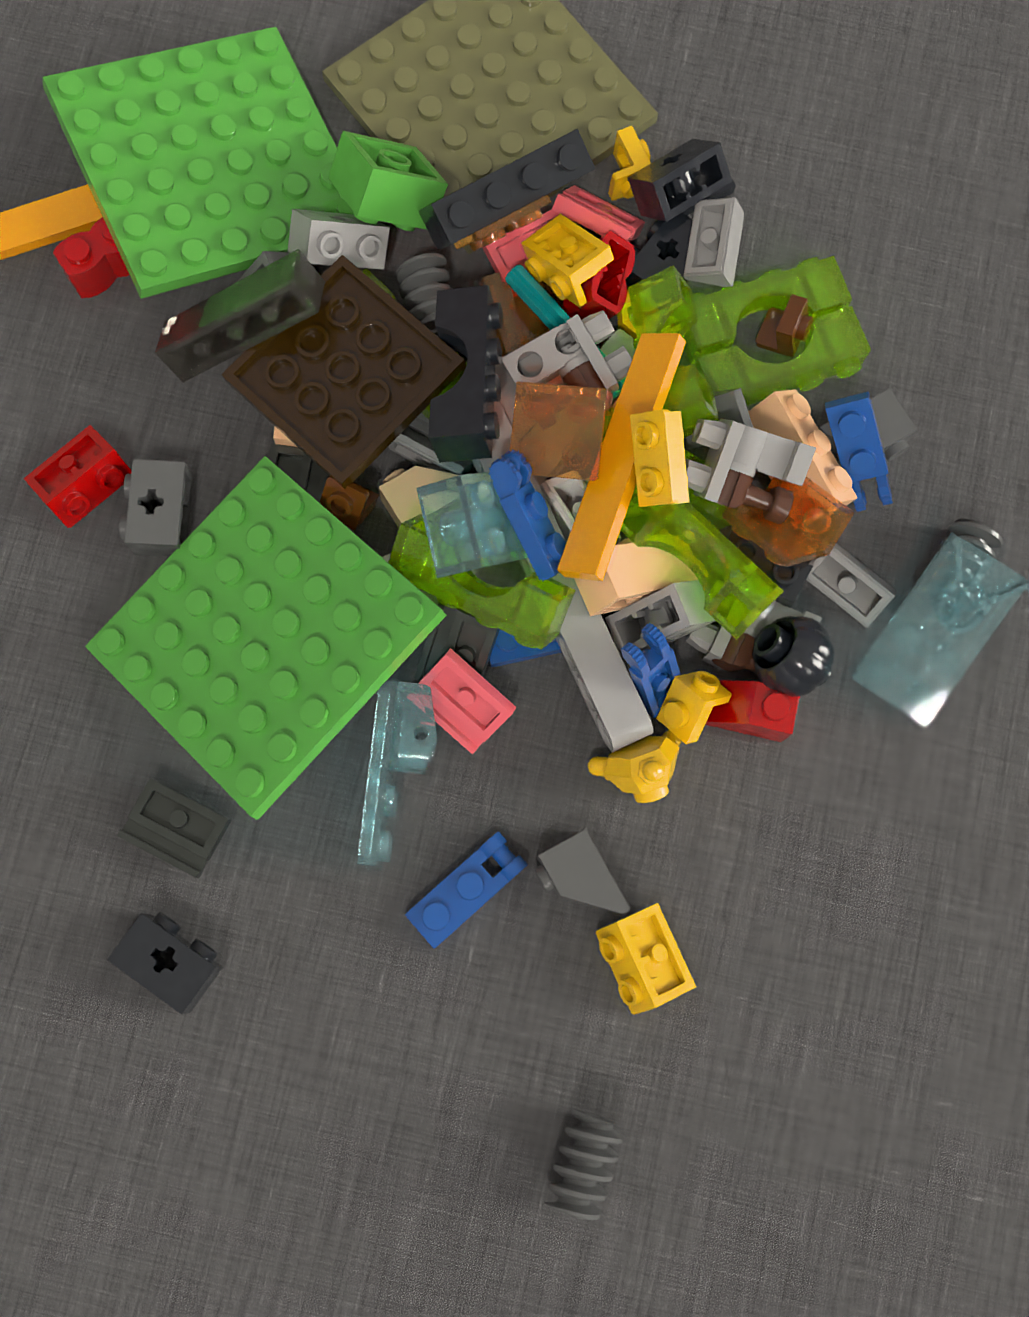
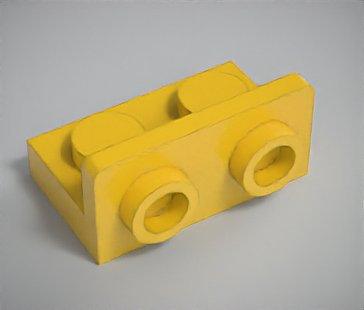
[521,213,614,308]
[630,409,689,507]
[596,903,696,1015]

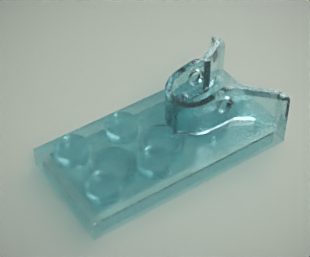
[852,532,1029,726]
[357,680,438,872]

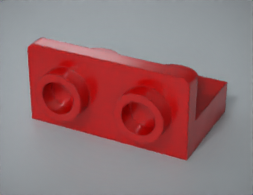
[23,425,132,528]

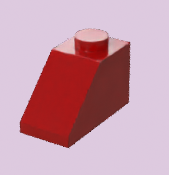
[705,680,800,742]

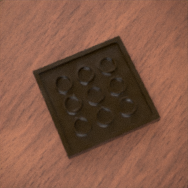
[221,255,466,489]

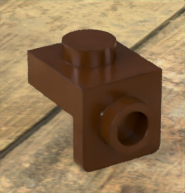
[756,294,813,358]
[319,476,379,530]

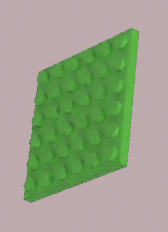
[43,27,354,299]
[85,456,447,820]

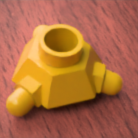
[588,730,681,803]

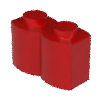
[53,217,130,299]
[563,231,635,320]

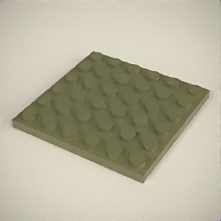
[322,0,658,254]

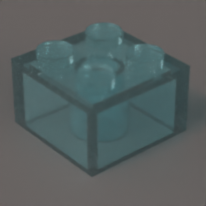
[416,472,528,578]

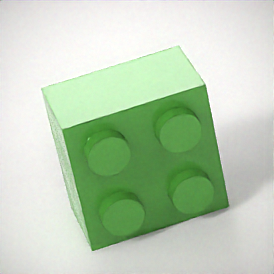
[328,131,448,231]

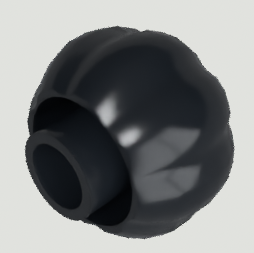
[752,616,834,697]

